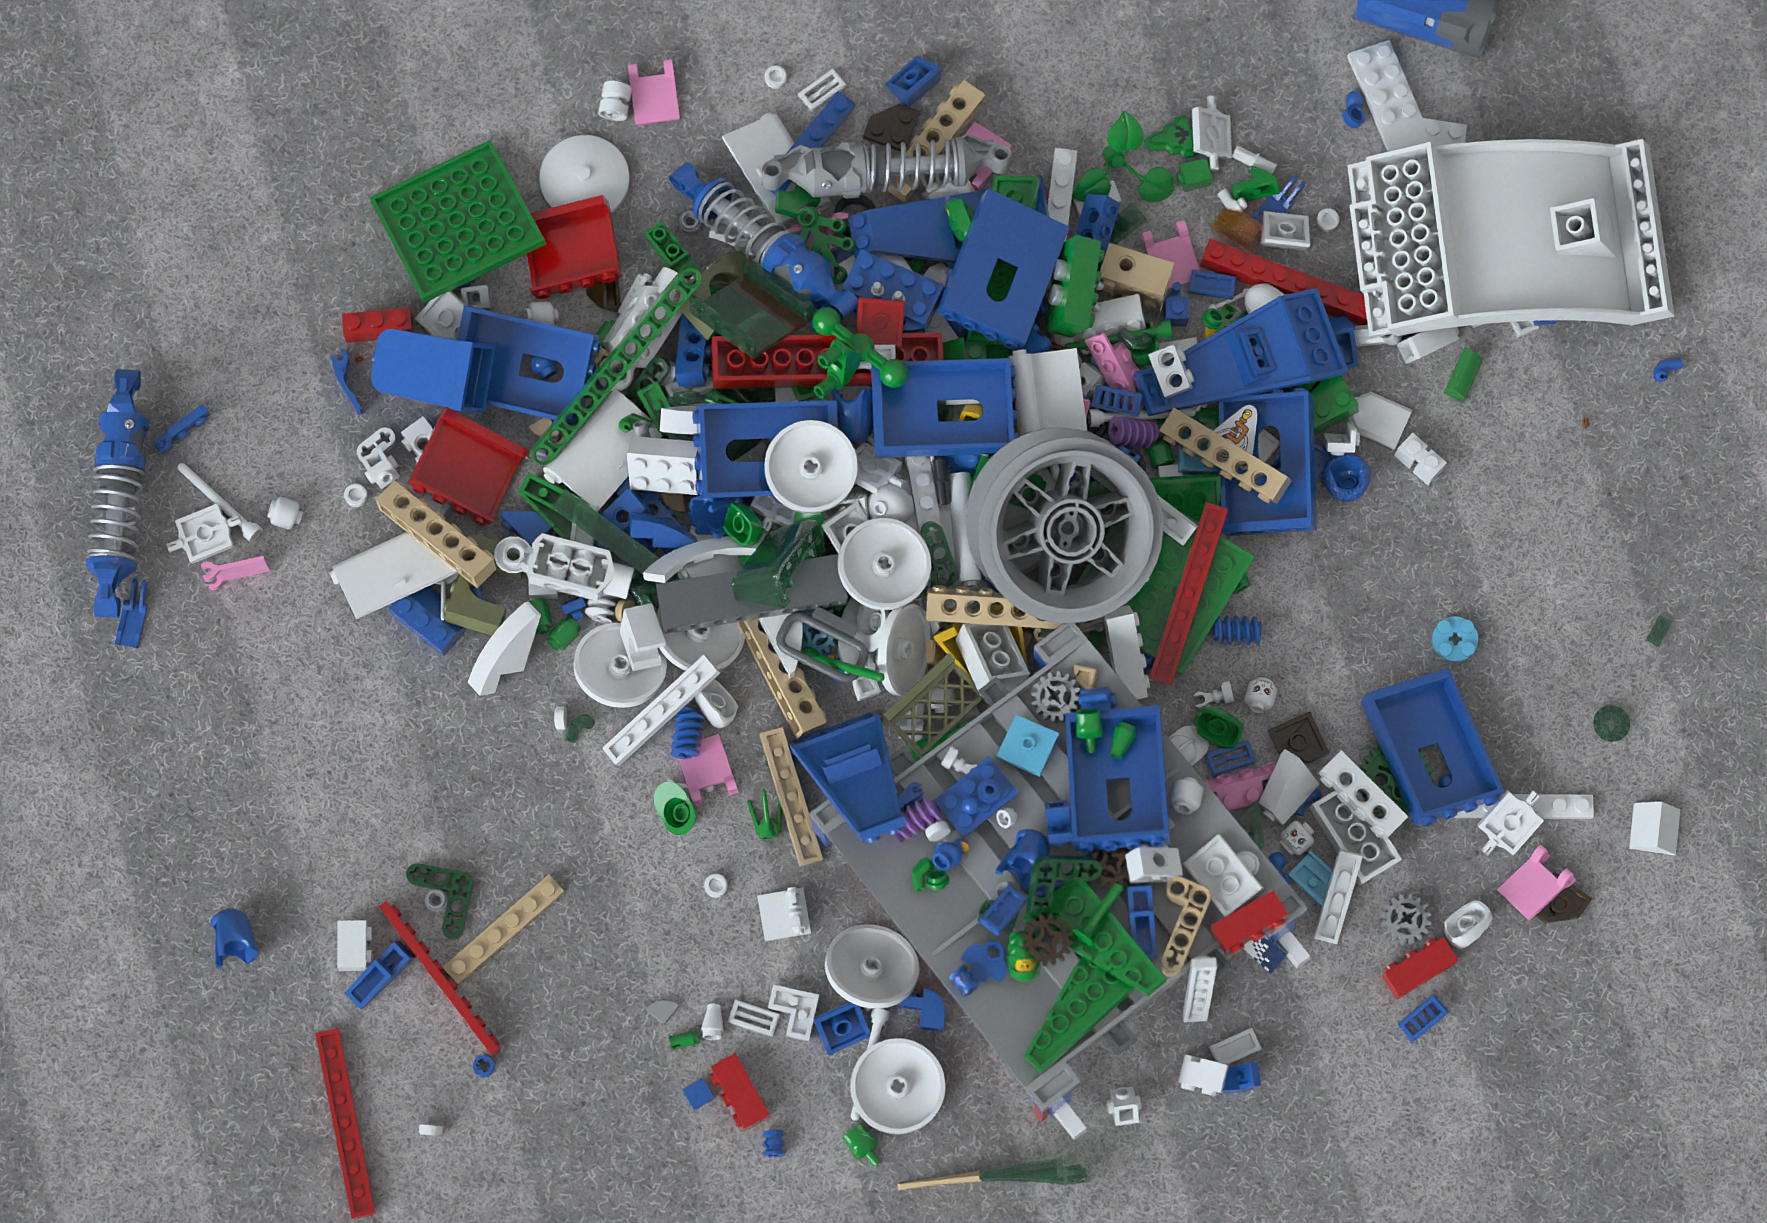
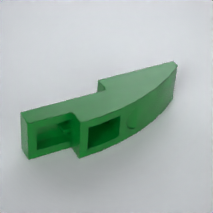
[644,221,717,297]

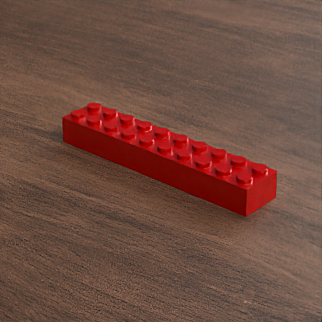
[711,333,943,389]

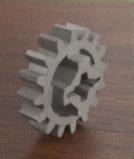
[1031,671,1082,723]
[1380,894,1432,945]

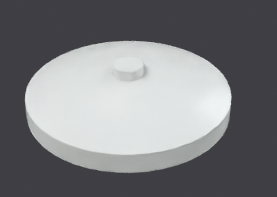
[539,135,629,214]
[764,420,858,513]
[838,518,931,610]
[878,604,932,696]
[656,607,745,671]
[574,623,667,708]
[825,924,919,1009]
[850,1038,945,1134]

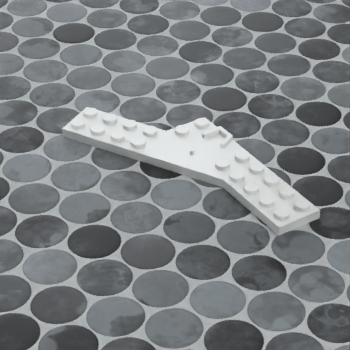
[1347,40,1467,152]

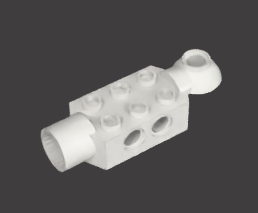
[599,267,688,392]
[494,533,634,601]

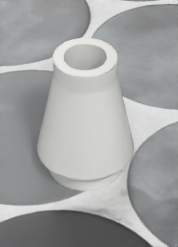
[700,1004,724,1040]

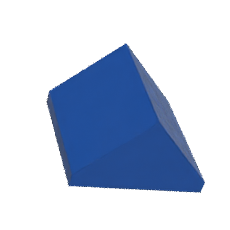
[884,56,941,107]
[813,1002,870,1056]

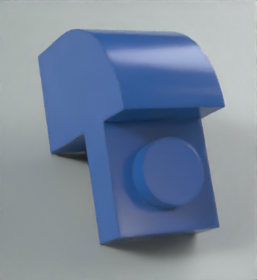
[1044,800,1073,846]
[898,989,945,1032]
[1216,1062,1261,1094]

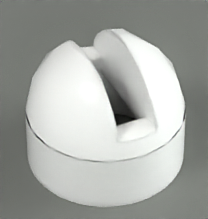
[997,808,1018,828]

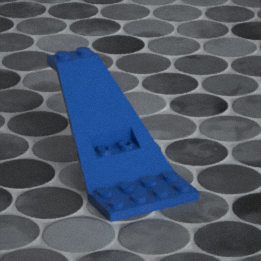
[848,175,1050,263]
[1133,288,1348,417]
[788,711,907,843]

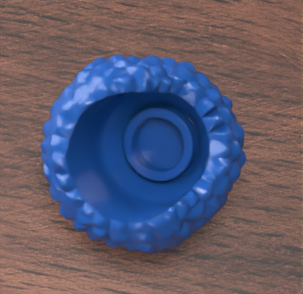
[1321,453,1371,502]

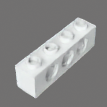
[1319,751,1408,839]

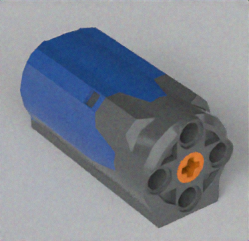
[1353,0,1500,59]

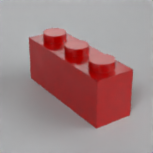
[342,308,414,343]
[1211,890,1289,955]
[1382,937,1459,1000]
[709,1053,770,1131]

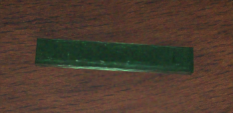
[552,489,676,584]

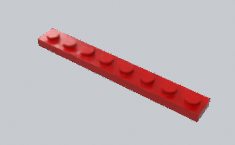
[1149,502,1228,685]
[379,901,500,1057]
[315,1028,376,1220]

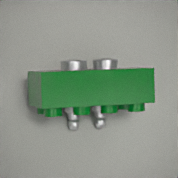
[1046,235,1104,338]

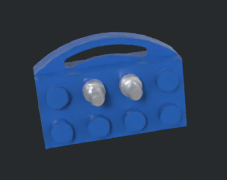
[842,249,944,333]

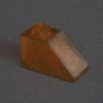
[1211,208,1263,251]

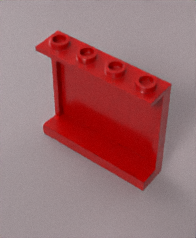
[527,195,622,299]
[407,408,528,526]

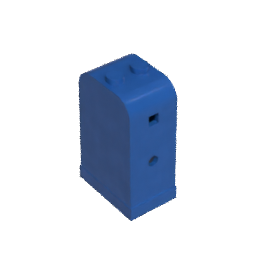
[371,329,496,413]

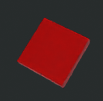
[856,297,905,347]

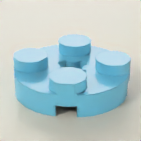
[1432,616,1478,663]

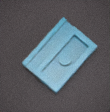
[1288,851,1333,907]

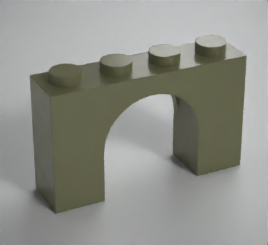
[671,251,765,340]
[443,535,524,636]

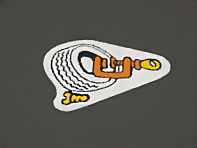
[1207,405,1257,470]

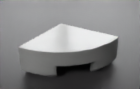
[646,1000,679,1025]

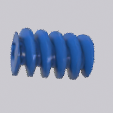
[1213,615,1262,646]
[670,707,705,759]

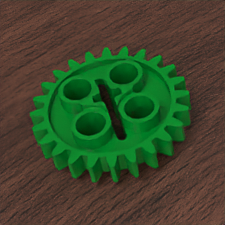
[1359,744,1434,814]

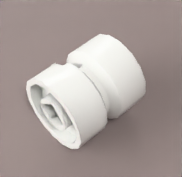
[598,81,632,121]

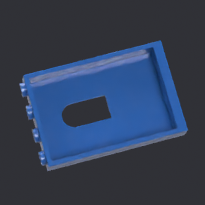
[937,188,1070,350]
[457,306,601,424]
[871,358,1018,458]
[1219,388,1317,536]
[692,400,838,499]
[1361,668,1504,826]
[1065,705,1170,853]

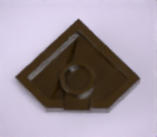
[863,104,920,152]
[1267,711,1330,764]
[1536,872,1593,924]

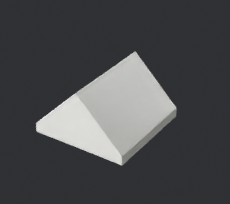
[1260,211,1310,251]
[821,501,868,554]
[1629,802,1680,855]

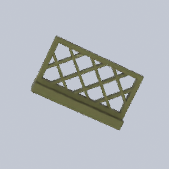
[881,653,983,758]

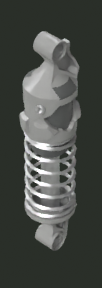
[762,133,1011,198]

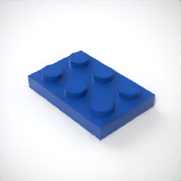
[934,756,1019,838]

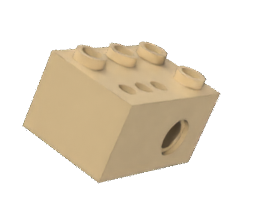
[1099,243,1174,310]

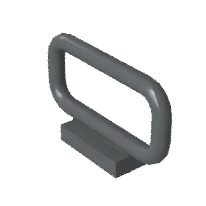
[776,606,869,683]

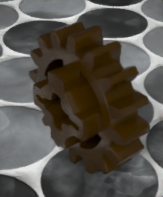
[1087,847,1131,889]
[1021,914,1074,967]

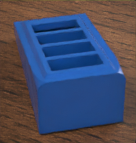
[1092,385,1144,417]
[1398,994,1449,1042]

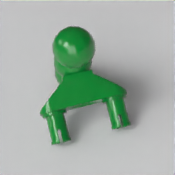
[812,307,909,399]

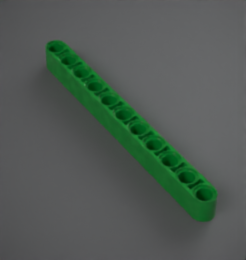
[530,267,702,465]

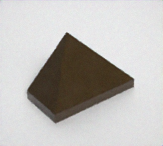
[586,278,621,312]

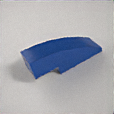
[628,512,698,548]
[1127,884,1157,959]
[345,940,416,1010]

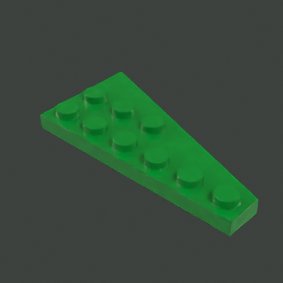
[1023,880,1167,997]
[1024,956,1135,1075]

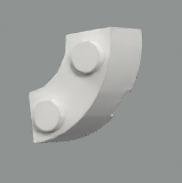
[1178,1055,1229,1096]

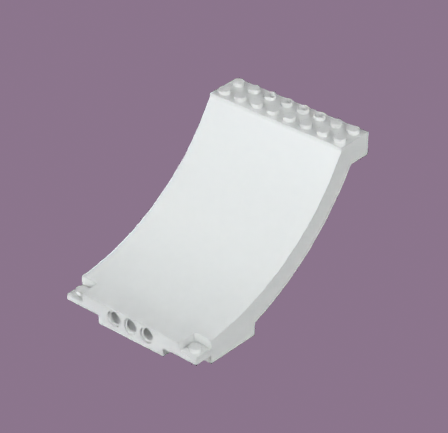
[1347,139,1674,338]

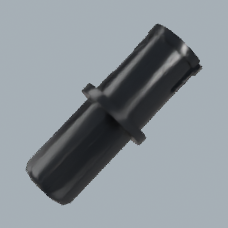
[932,459,951,505]

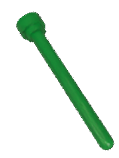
[1064,320,1173,350]
[801,646,885,682]

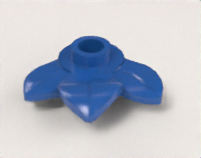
[940,454,980,477]
[961,941,1007,983]

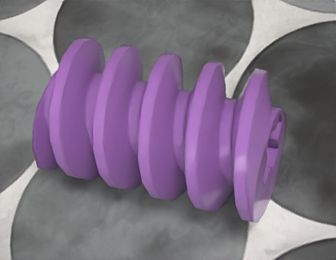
[1109,416,1159,449]
[895,796,943,843]

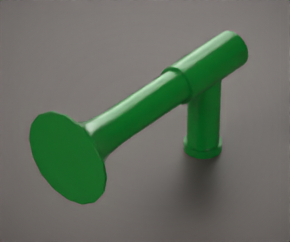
[1072,883,1123,946]

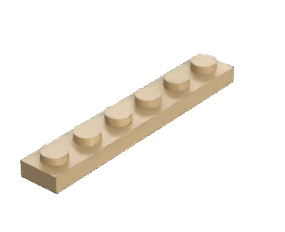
[760,727,823,867]
[443,874,565,985]

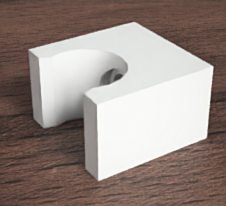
[620,603,666,671]

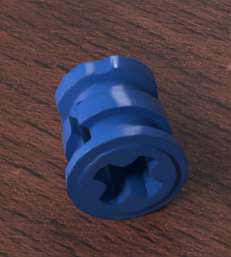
[949,965,981,997]
[762,1130,786,1157]

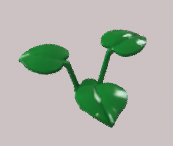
[1072,111,1174,202]

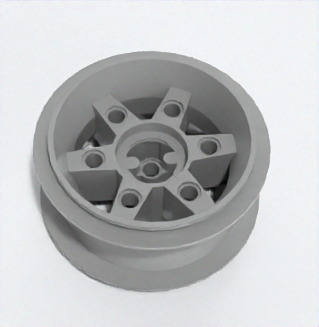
[966,427,1163,623]

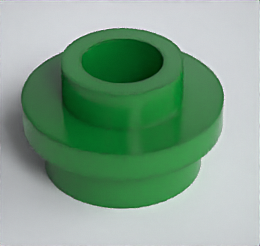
[926,869,950,890]

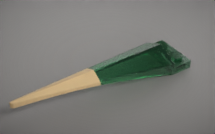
[898,1158,1090,1190]

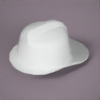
[857,604,890,652]
[1168,726,1209,766]

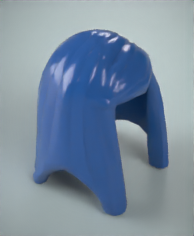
[832,389,873,444]
[688,496,747,539]
[995,829,1050,890]
[210,908,259,968]

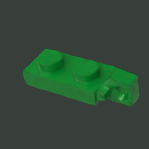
[637,381,682,440]

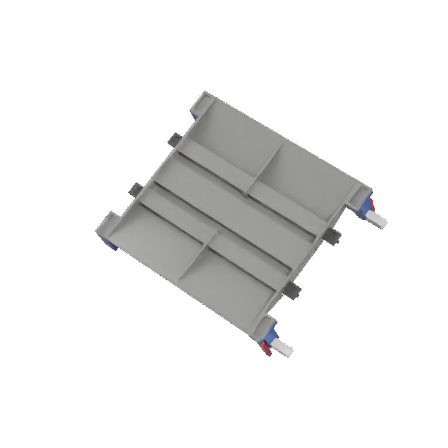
[809,623,1310,1140]

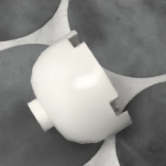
[867,484,914,523]

